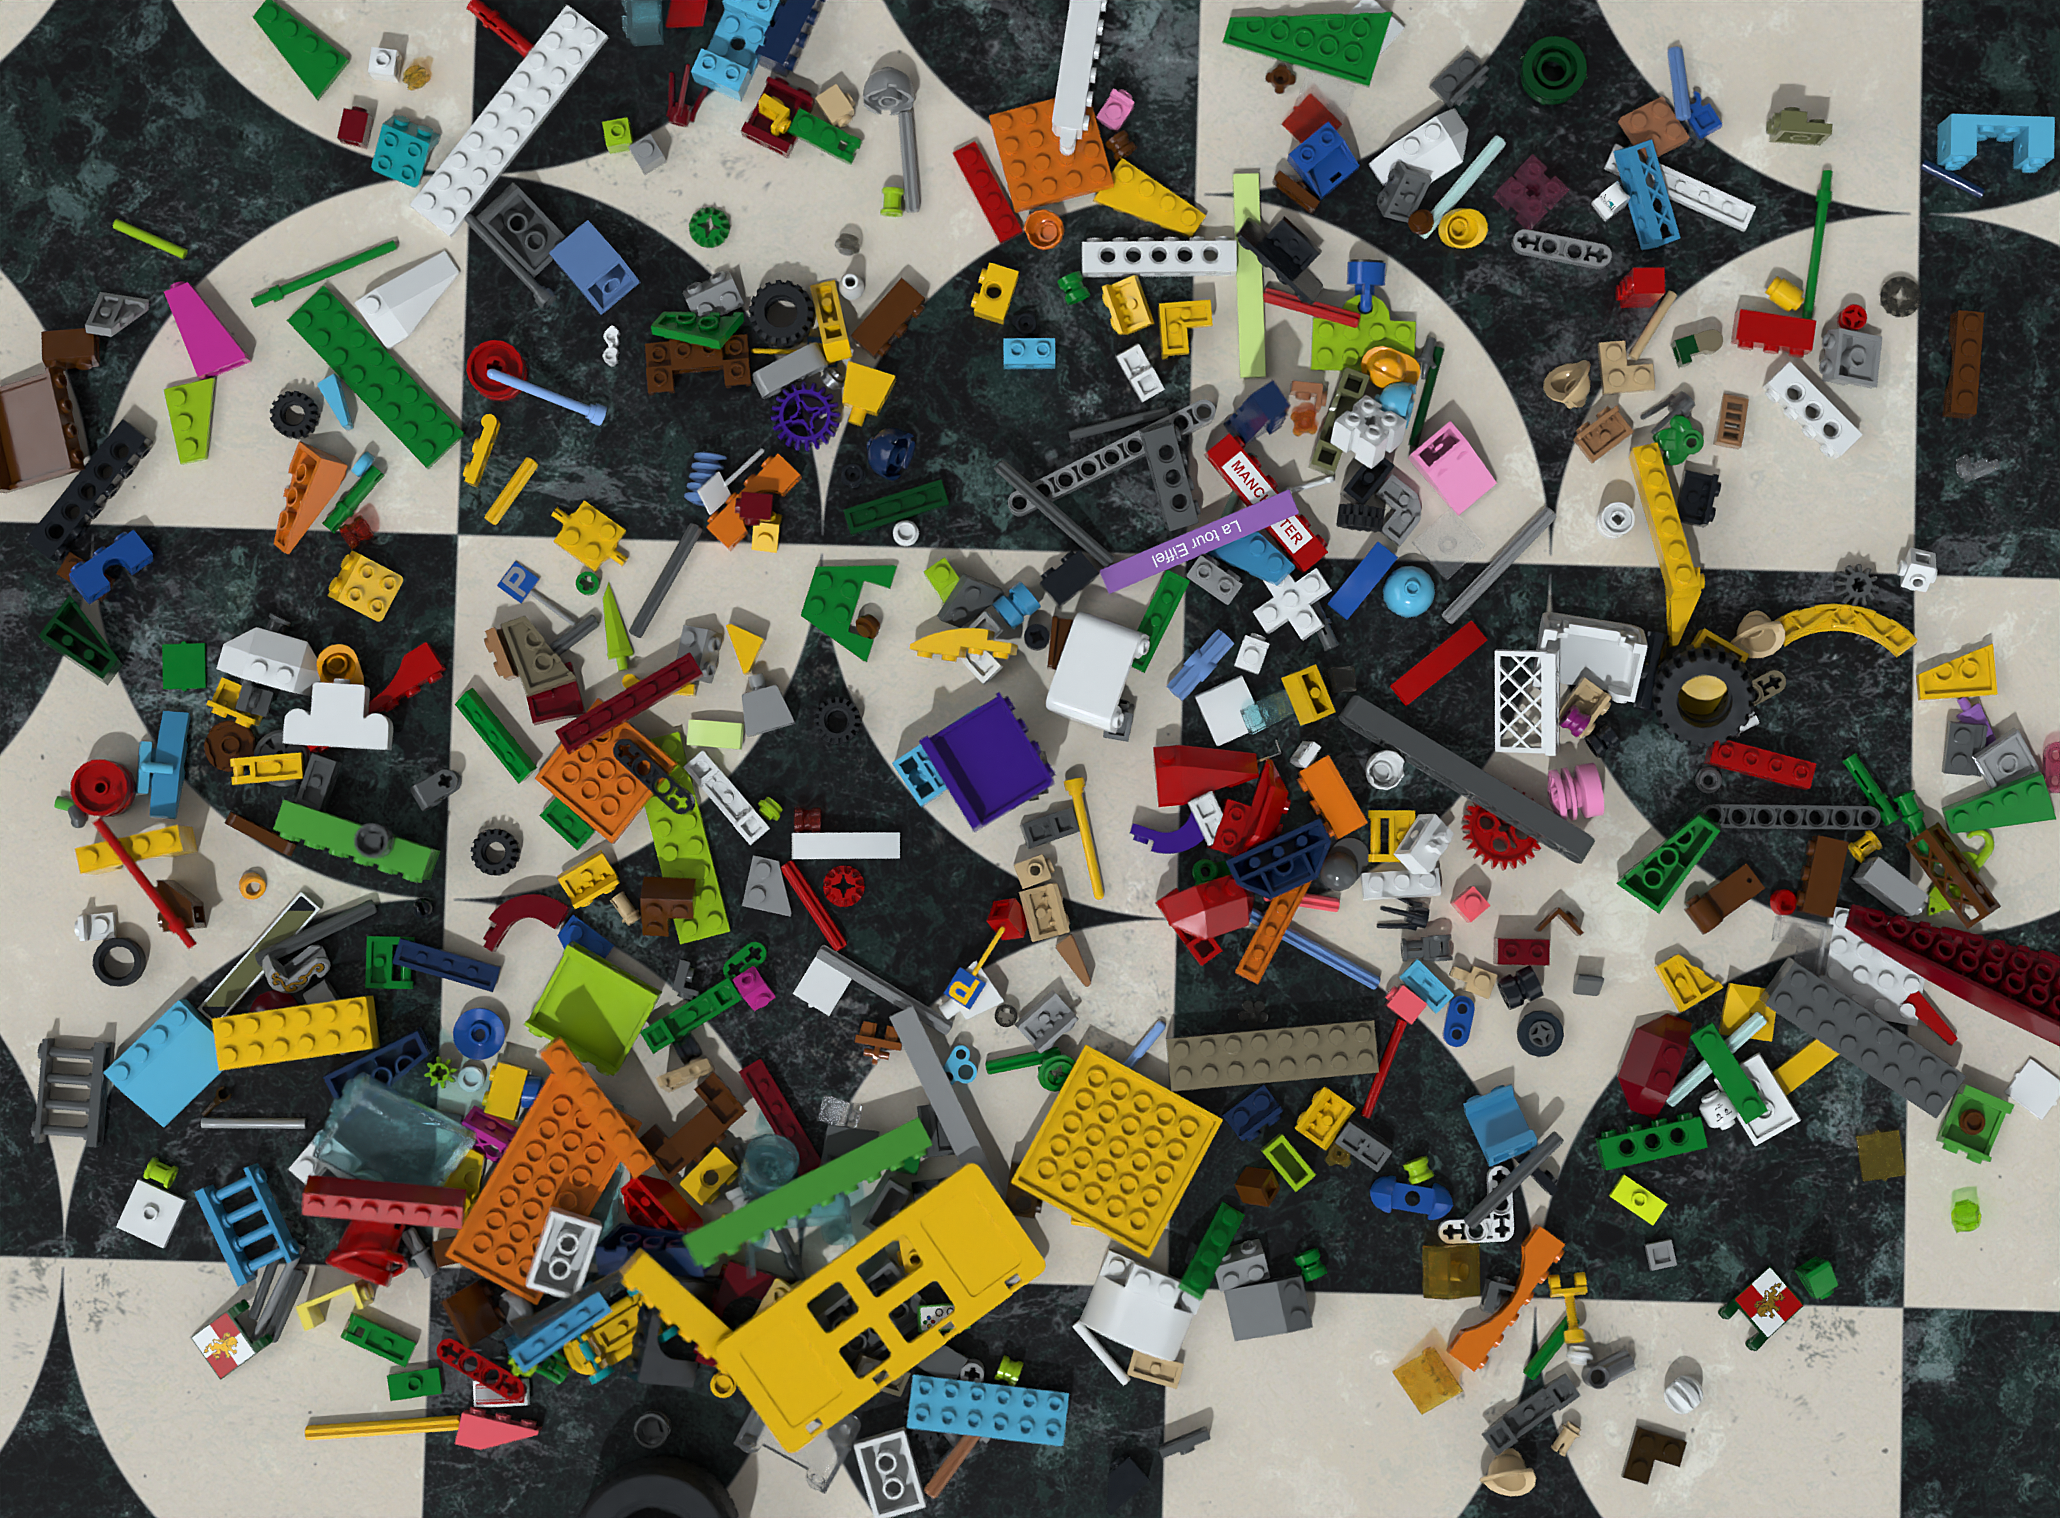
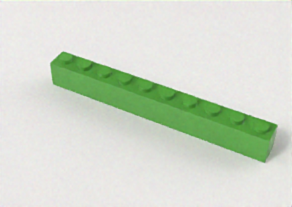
[682,1117,932,1268]

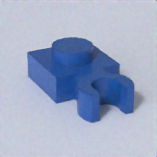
[1687,91,1722,140]

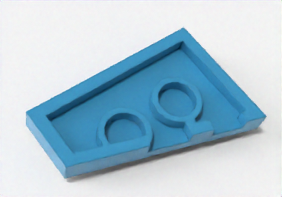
[1205,531,1295,586]

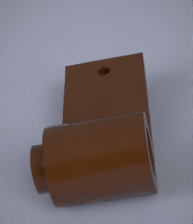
[1684,863,1765,935]

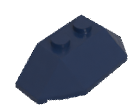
[1226,819,1331,900]

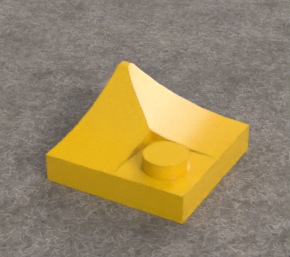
[1719,983,1776,1042]

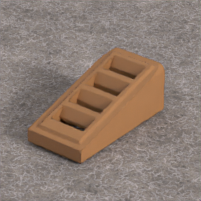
[1713,394,1749,449]
[1055,934,1091,987]

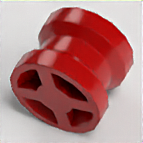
[1837,304,1867,331]

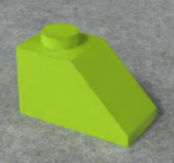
[924,557,960,604]

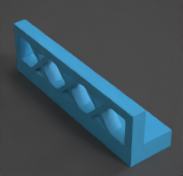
[1613,139,1680,250]

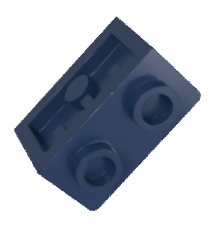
[1222,1084,1283,1142]

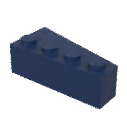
[755,0,826,77]
[1223,380,1291,446]
[323,1027,433,1123]
[595,1223,715,1277]

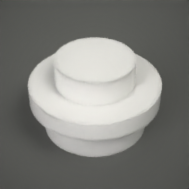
[893,520,919,546]
[1566,1346,1593,1365]

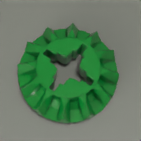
[689,207,730,248]
[1037,1053,1076,1092]

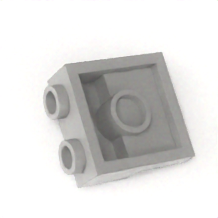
[1819,328,1882,388]

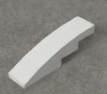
[792,833,900,859]

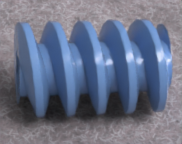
[684,451,727,507]

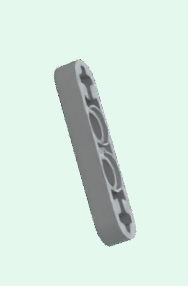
[1512,230,1612,269]

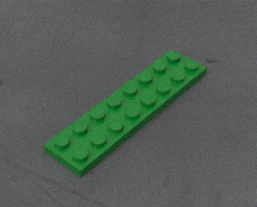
[286,286,466,469]

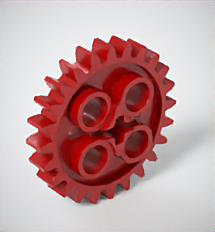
[1461,787,1541,871]

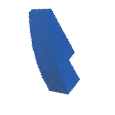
[1327,542,1398,620]

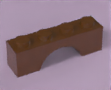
[1943,310,1984,419]

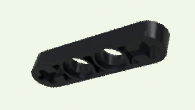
[613,739,695,814]

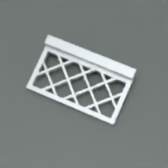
[1495,649,1559,756]

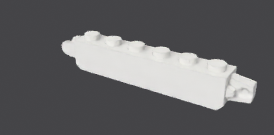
[1052,0,1107,156]

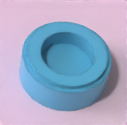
[351,451,375,477]

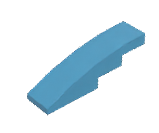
[149,711,191,819]

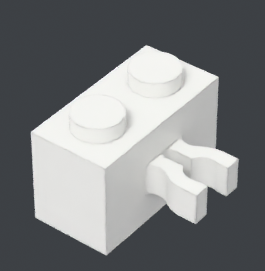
[1394,814,1454,874]

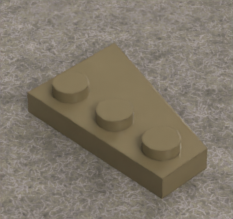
[501,616,576,697]

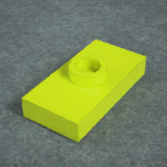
[1609,1174,1667,1225]

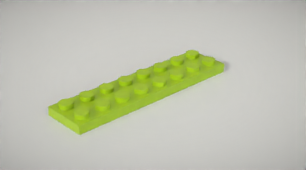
[645,732,731,944]

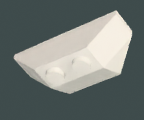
[1369,108,1468,186]
[216,627,321,696]

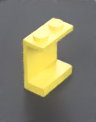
[295,1279,374,1331]

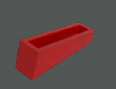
[1902,991,1958,1046]

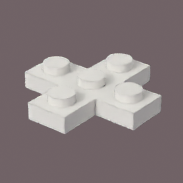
[1253,568,1332,641]

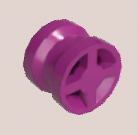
[1559,705,1591,737]

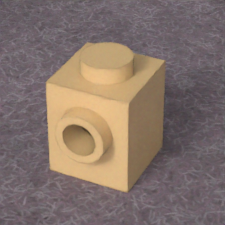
[815,84,855,128]
[1014,854,1055,889]

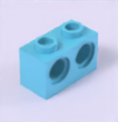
[1004,338,1055,369]

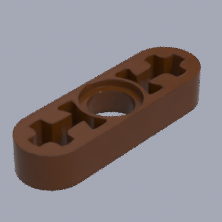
[224,811,297,857]

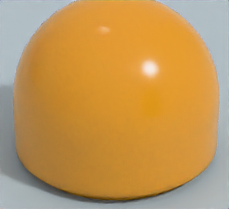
[239,872,266,900]

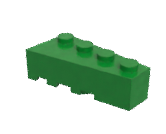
[1616,811,1722,914]

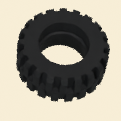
[1652,643,1755,747]

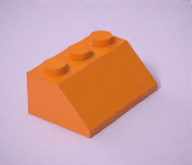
[1296,755,1368,840]

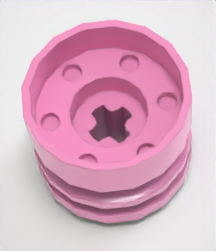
[1547,763,1604,821]

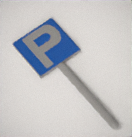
[497,561,576,626]

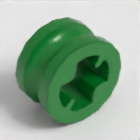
[575,572,600,596]

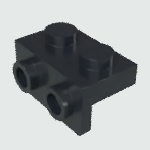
[1676,470,1721,528]

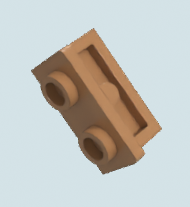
[1573,405,1634,464]
[484,627,519,681]

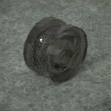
[995,1004,1018,1027]

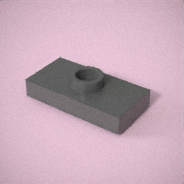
[1158,1426,1211,1459]

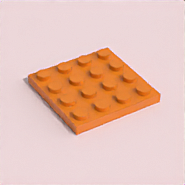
[989,98,1114,213]
[535,698,678,844]

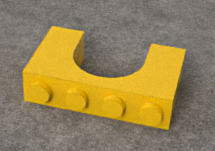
[75,825,198,875]

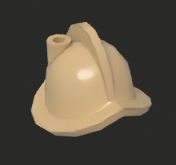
[1543,360,1591,409]
[1730,610,1785,658]
[1479,1448,1536,1496]

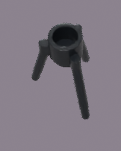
[1377,898,1429,931]

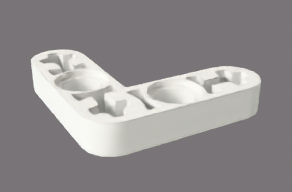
[1437,1165,1514,1244]

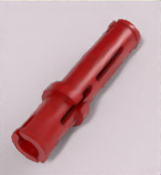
[466,0,535,58]

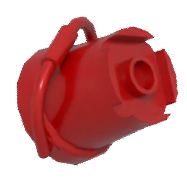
[325,1219,409,1287]

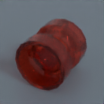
[339,515,375,550]
[794,807,821,833]

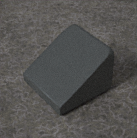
[1573,974,1604,996]

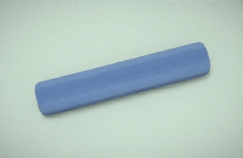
[1667,46,1691,121]

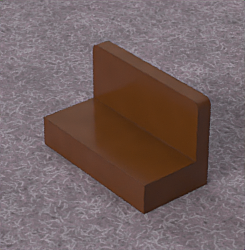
[1047,616,1074,670]

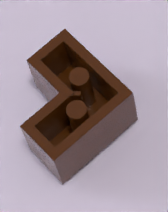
[640,877,697,936]

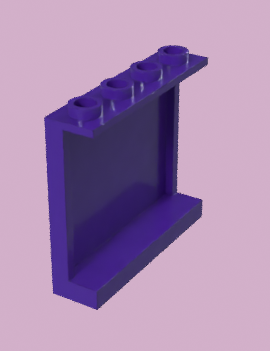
[919,692,1056,833]

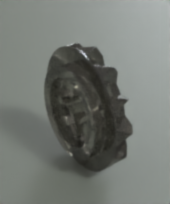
[1879,277,1921,318]

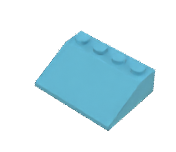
[103,999,223,1127]

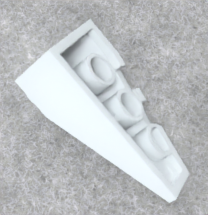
[355,251,459,350]

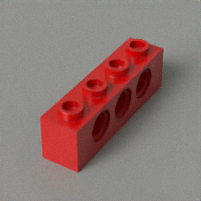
[1704,740,1816,790]

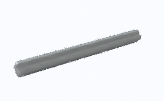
[1442,507,1557,624]
[816,945,953,1035]

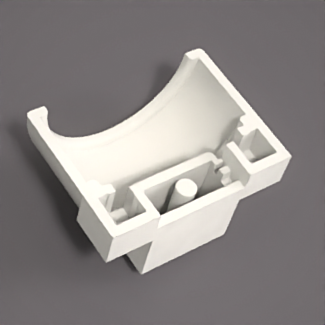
[1080,1249,1203,1361]

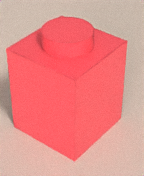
[1451,886,1491,923]
[1385,984,1427,1025]

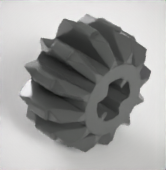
[1833,564,1879,607]

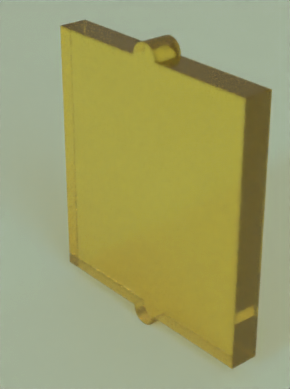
[1855,1130,1906,1181]

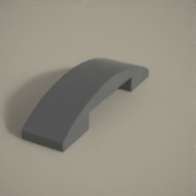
[1481,1374,1581,1456]

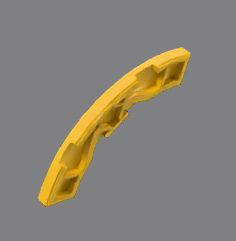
[1775,604,1918,658]

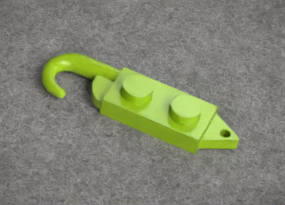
[1926,830,1994,916]

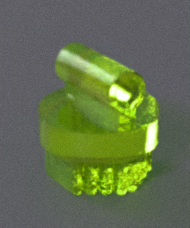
[1951,1199,1981,1233]

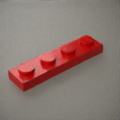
[952,141,1023,244]

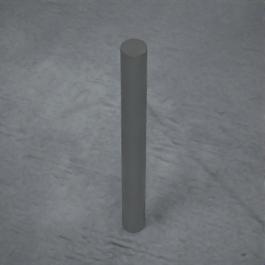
[1068,406,1170,441]
[248,1218,294,1320]

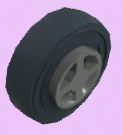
[1517,1010,1564,1057]

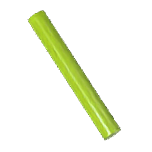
[113,219,188,259]

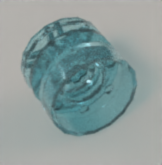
[738,1134,799,1200]

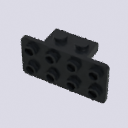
[1236,216,1323,305]

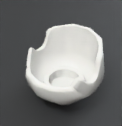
[1365,750,1405,790]

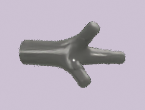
[1415,337,1437,380]

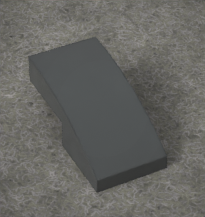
[1020,807,1080,849]

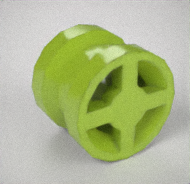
[1403,1156,1434,1185]
[995,1355,1023,1387]

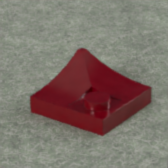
[525,662,586,726]

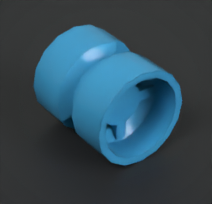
[992,581,1041,630]

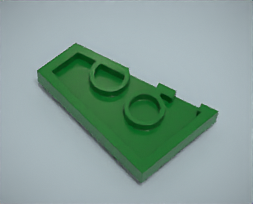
[651,312,744,349]

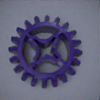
[771,382,841,452]

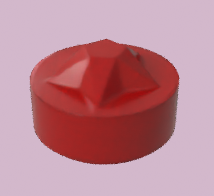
[1770,889,1796,915]

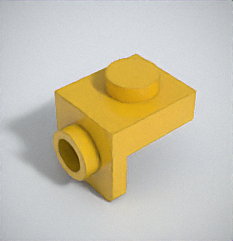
[758,93,791,137]
[751,511,782,553]

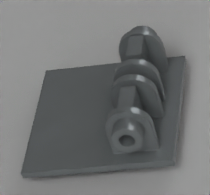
[820,1124,879,1167]

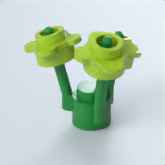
[507,1350,569,1385]

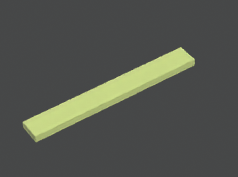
[1233,173,1266,379]

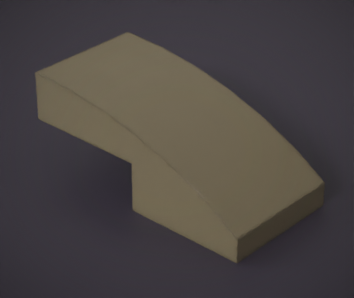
[852,1352,911,1397]

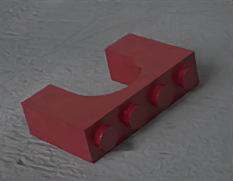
[693,1259,790,1369]

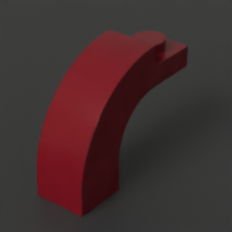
[483,894,572,952]

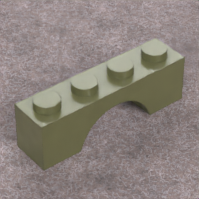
[1308,367,1370,476]

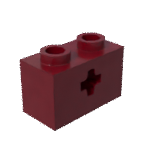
[1493,938,1550,966]

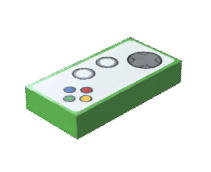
[917,1303,971,1332]

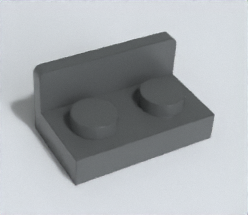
[1429,50,1490,109]
[1377,161,1432,223]

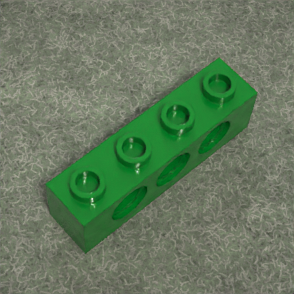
[1595,1112,1708,1170]

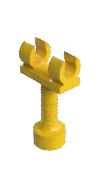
[1548,1272,1588,1343]

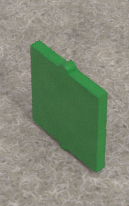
[162,641,207,692]

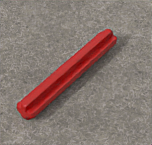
[1263,287,1361,328]
[781,860,847,951]

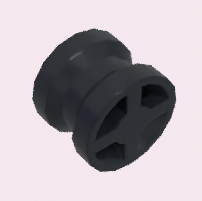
[1024,624,1050,651]
[672,1032,703,1065]

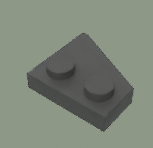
[937,573,1005,628]

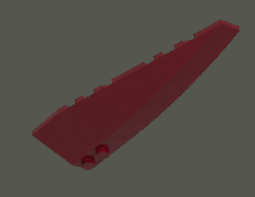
[1844,904,2060,1047]

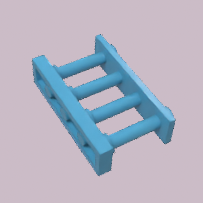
[194,1163,301,1287]

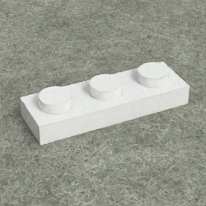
[1361,868,1441,901]

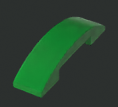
[640,977,742,1054]

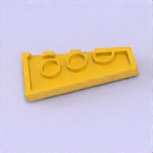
[1093,158,1206,238]

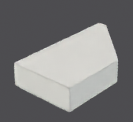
[1187,791,1223,846]

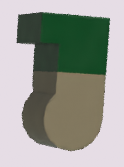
[1670,329,1723,368]

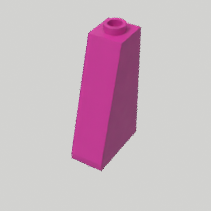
[164,281,251,380]

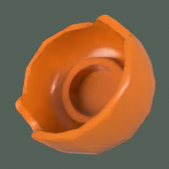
[1024,209,1065,250]

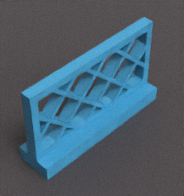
[504,1280,612,1373]

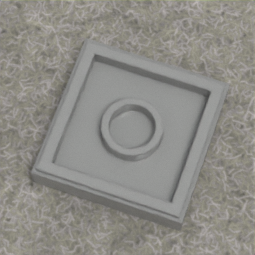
[1972,728,2041,789]

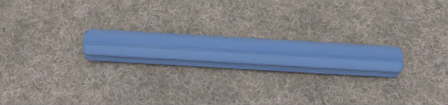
[1250,908,1381,989]

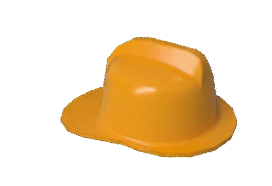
[1361,346,1420,388]
[316,644,364,686]

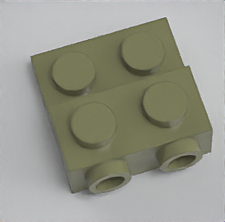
[1766,107,1833,146]

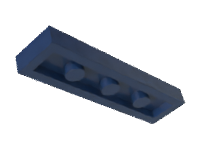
[392,937,501,992]

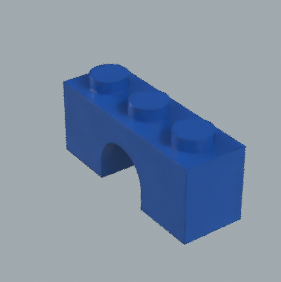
[69,530,153,605]

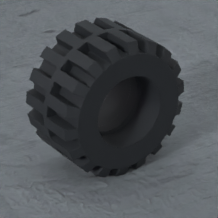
[749,280,815,349]

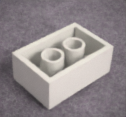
[526,1206,602,1302]
[854,1426,927,1518]

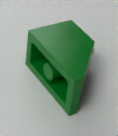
[1794,1256,1838,1299]

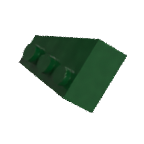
[38,595,123,686]

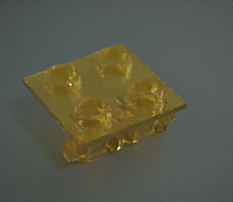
[1392,1347,1464,1415]

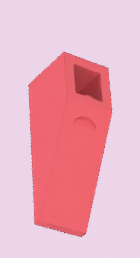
[455,1407,542,1450]

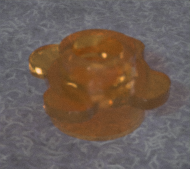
[1290,409,1318,437]

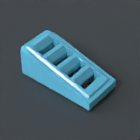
[317,374,353,431]

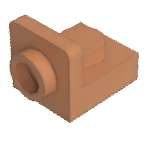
[1290,381,1327,413]

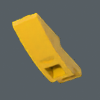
[910,628,1018,662]

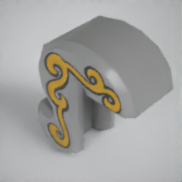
[262,945,331,993]

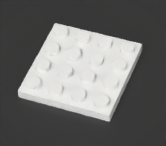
[1818,907,1934,1026]

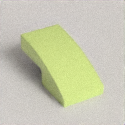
[687,719,744,750]

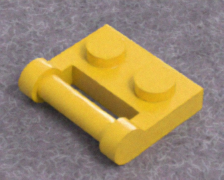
[1368,810,1415,862]

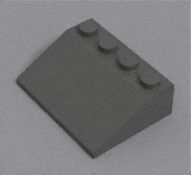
[807,1247,928,1370]

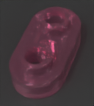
[2042,742,2060,794]

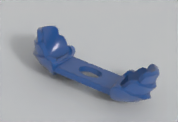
[1370,1176,1453,1220]

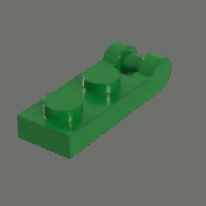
[787,108,863,165]
[340,1312,418,1367]

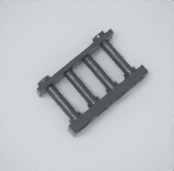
[31,1038,112,1147]

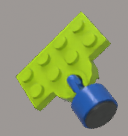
[1310,259,1416,372]

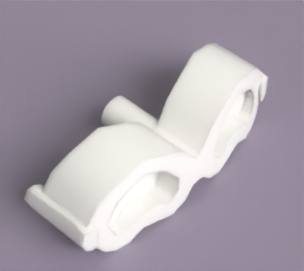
[602,326,620,367]

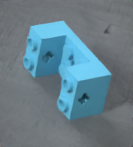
[691,0,781,102]
[1937,114,2055,173]
[892,706,979,808]

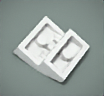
[1195,675,1264,746]

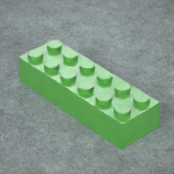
[273,800,440,883]

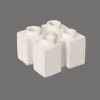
[1330,395,1407,469]

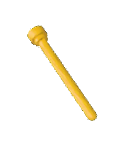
[1063,777,1104,900]

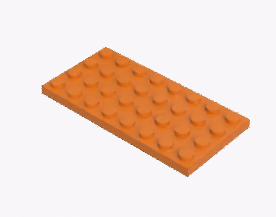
[445,1072,642,1305]

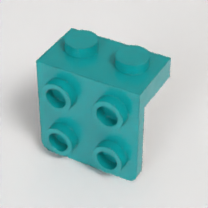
[371,115,441,188]

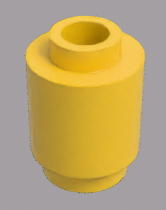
[1764,276,1804,312]

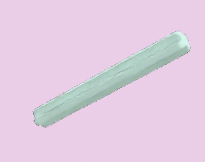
[1418,136,1506,239]
[1666,1012,1767,1107]

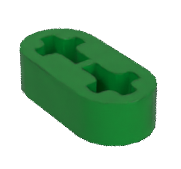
[723,942,767,981]

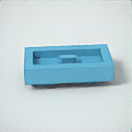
[1399,959,1454,1014]

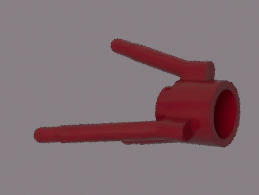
[667,64,709,127]

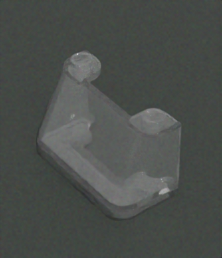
[734,1407,861,1494]

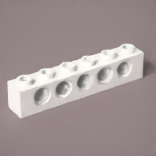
[1082,236,1237,277]

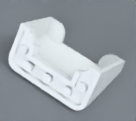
[1046,612,1150,734]
[1531,612,1648,703]

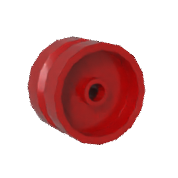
[466,340,528,402]
[71,759,136,817]

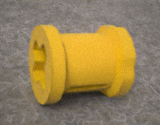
[1848,830,1882,863]

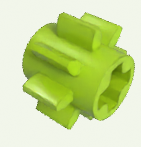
[424,1056,458,1089]

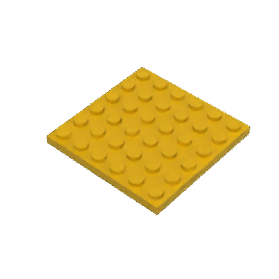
[1011,1045,1223,1259]

